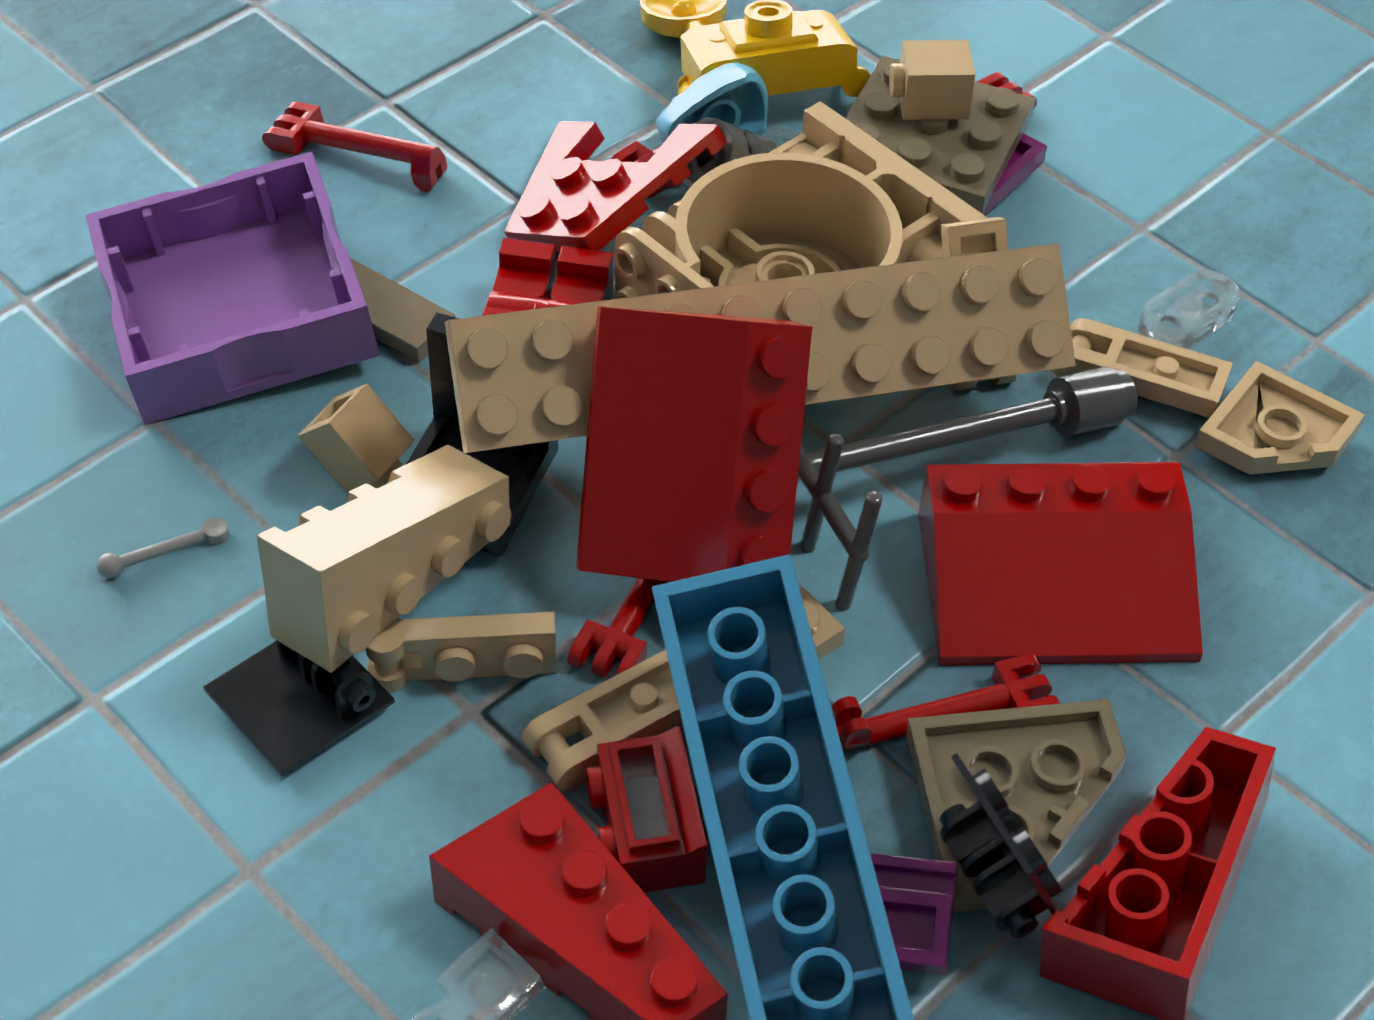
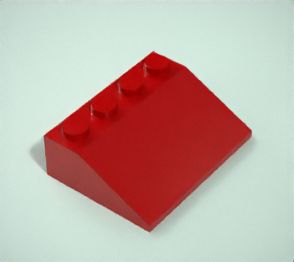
[576,306,813,582]
[918,462,1203,666]

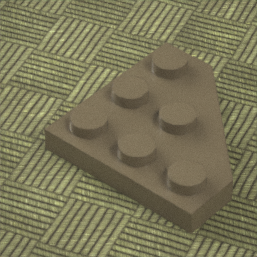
[906,699,1127,913]

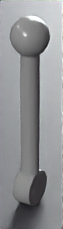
[97,517,229,578]

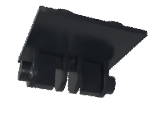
[203,640,395,777]
[939,753,1063,939]

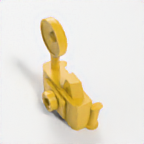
[640,0,871,97]

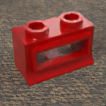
[585,726,707,893]

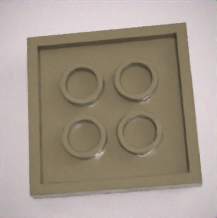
[846,56,1036,214]

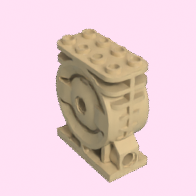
[614,101,987,299]

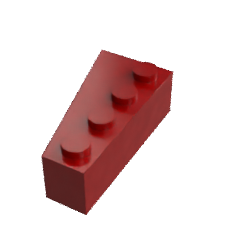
[1040,727,1276,1020]
[429,782,728,1020]

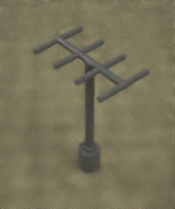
[798,366,1138,610]

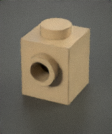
[889,40,976,120]
[298,384,415,492]

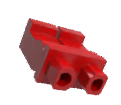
[482,238,614,316]

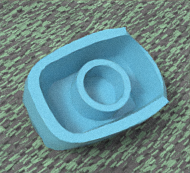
[655,62,768,143]

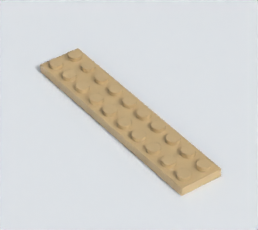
[444,243,1076,453]

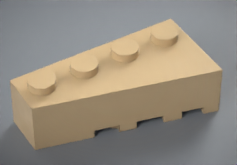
[257,445,511,673]

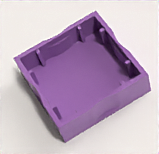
[85,152,380,425]

